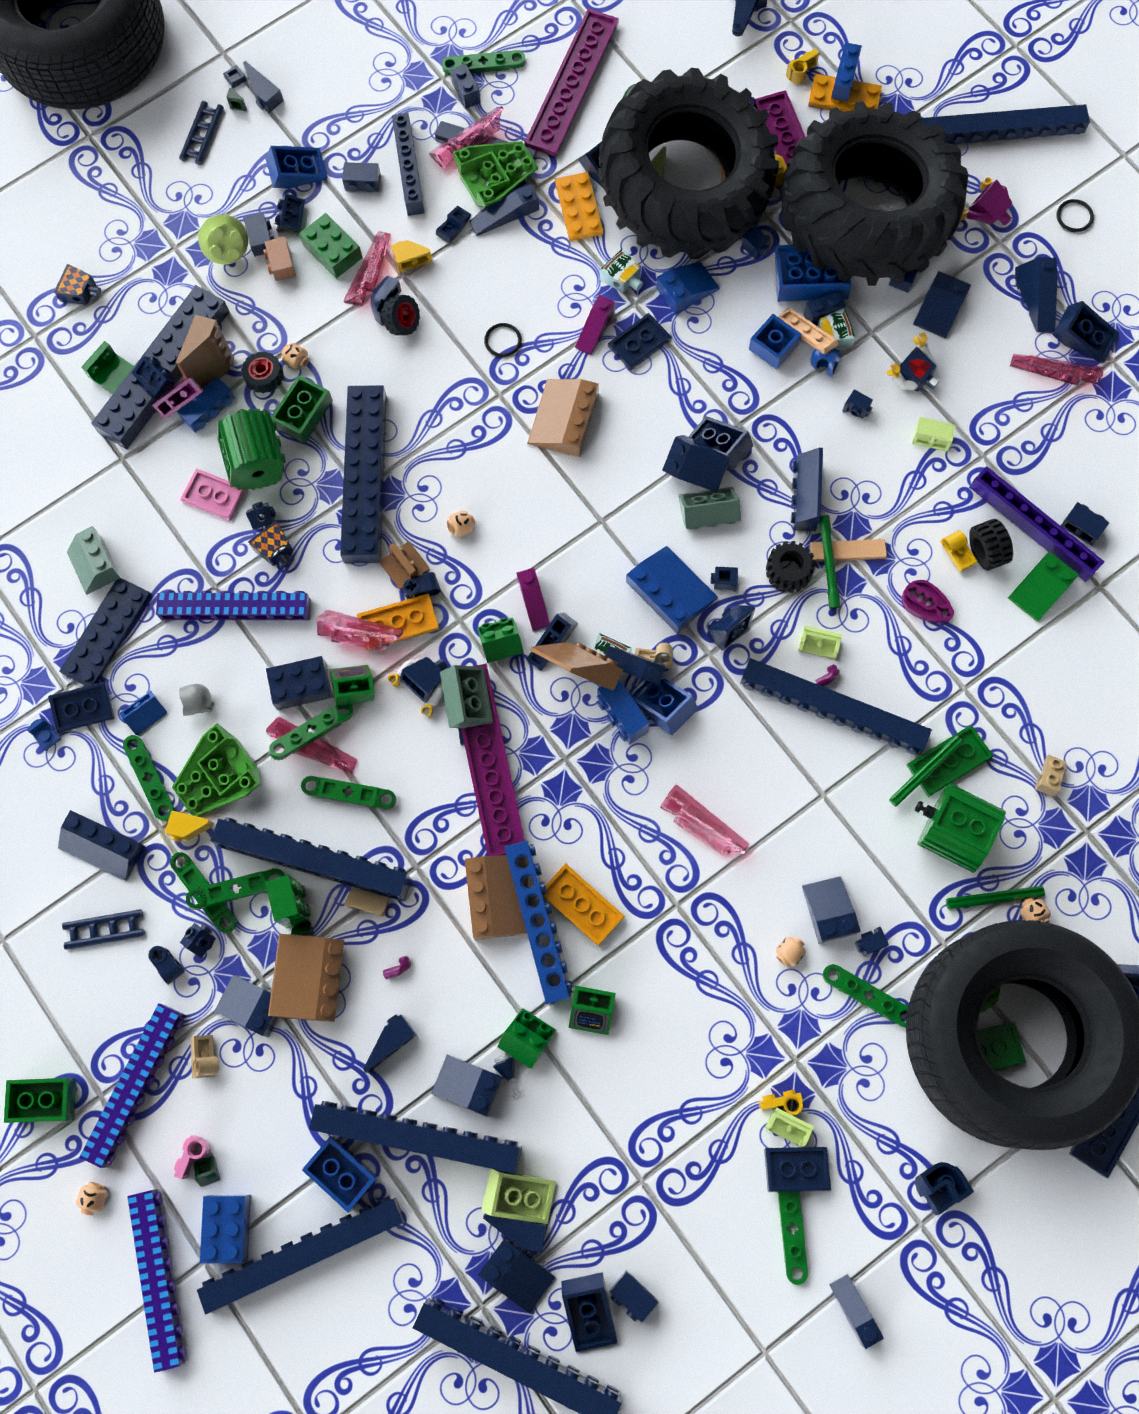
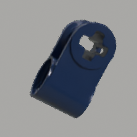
[403,572,441,599]
[148,946,185,985]

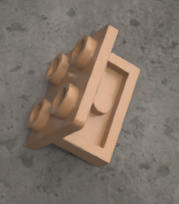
[379,541,430,590]

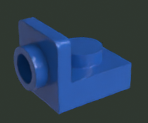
[27,718,61,751]

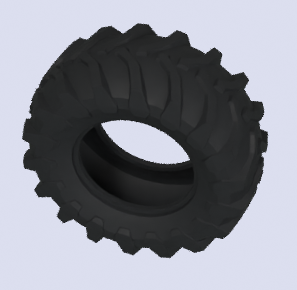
[598,67,779,259]
[781,101,968,286]

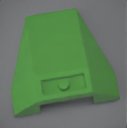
[453,141,538,207]
[172,723,261,816]

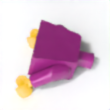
[960,177,1012,226]

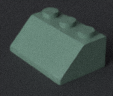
[678,487,741,530]
[67,526,120,595]
[440,665,493,728]

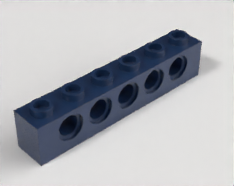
[392,113,425,216]

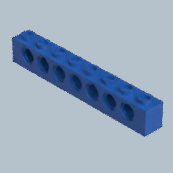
[504,840,573,1004]

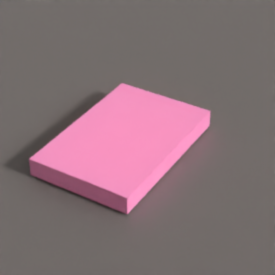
[180,468,246,521]

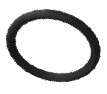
[1056,199,1094,232]
[484,323,522,357]

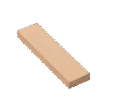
[778,308,838,355]
[810,539,887,562]

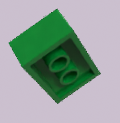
[1008,551,1079,622]

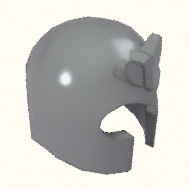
[179,684,214,716]

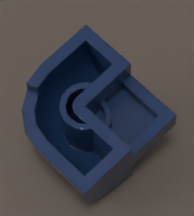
[370,276,402,326]
[915,1162,974,1215]

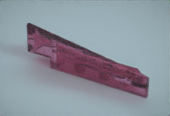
[429,106,504,169]
[1010,354,1103,385]
[316,610,403,651]
[660,785,749,855]

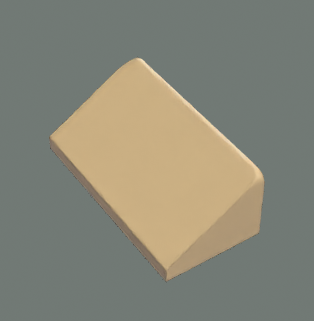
[344,887,389,917]

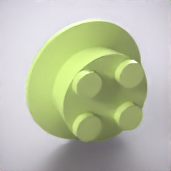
[198,214,248,265]

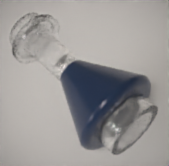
[493,1053,525,1101]

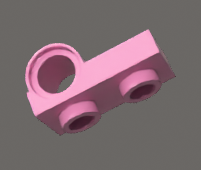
[174,1135,210,1179]

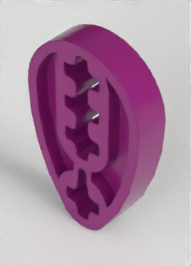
[901,580,954,623]

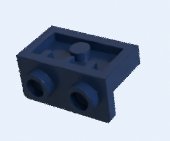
[274,193,305,233]
[132,356,177,397]

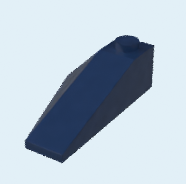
[469,181,539,236]
[1015,257,1057,332]

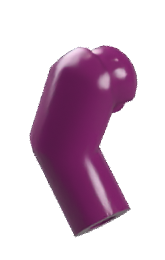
[815,664,840,687]
[383,956,411,979]

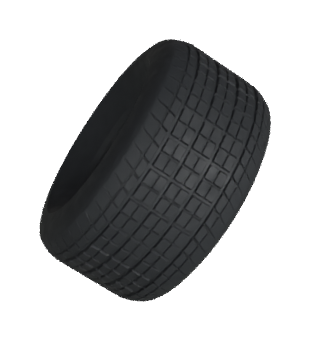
[0,0,165,110]
[906,920,1139,1150]

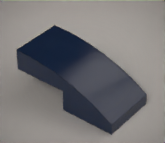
[436,206,471,243]

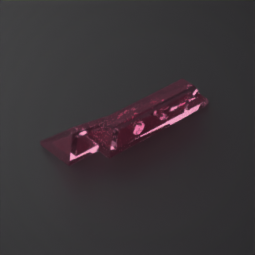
[343,231,391,306]
[265,717,357,774]

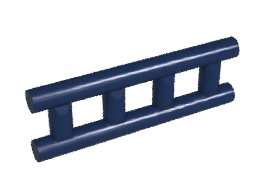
[179,101,224,165]
[62,909,145,950]

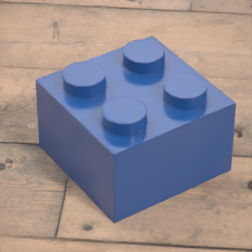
[749,314,801,370]

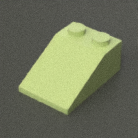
[481,1169,556,1224]

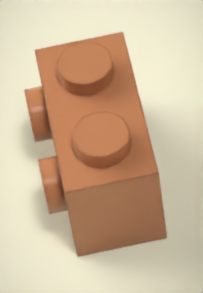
[263,237,296,281]

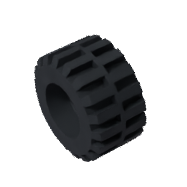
[969,518,1013,571]
[766,541,815,593]

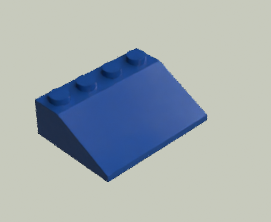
[775,245,851,302]
[626,546,718,634]

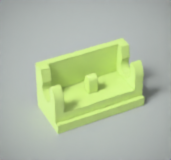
[912,417,955,452]
[798,626,842,659]
[765,1107,814,1147]

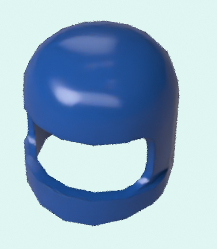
[810,348,842,377]

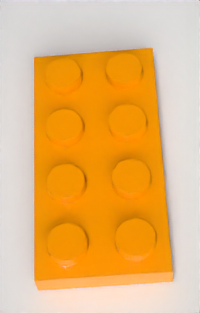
[808,73,882,113]
[555,172,603,241]
[356,593,439,650]
[544,863,625,946]

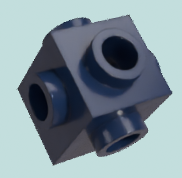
[246,501,277,530]
[180,923,216,958]

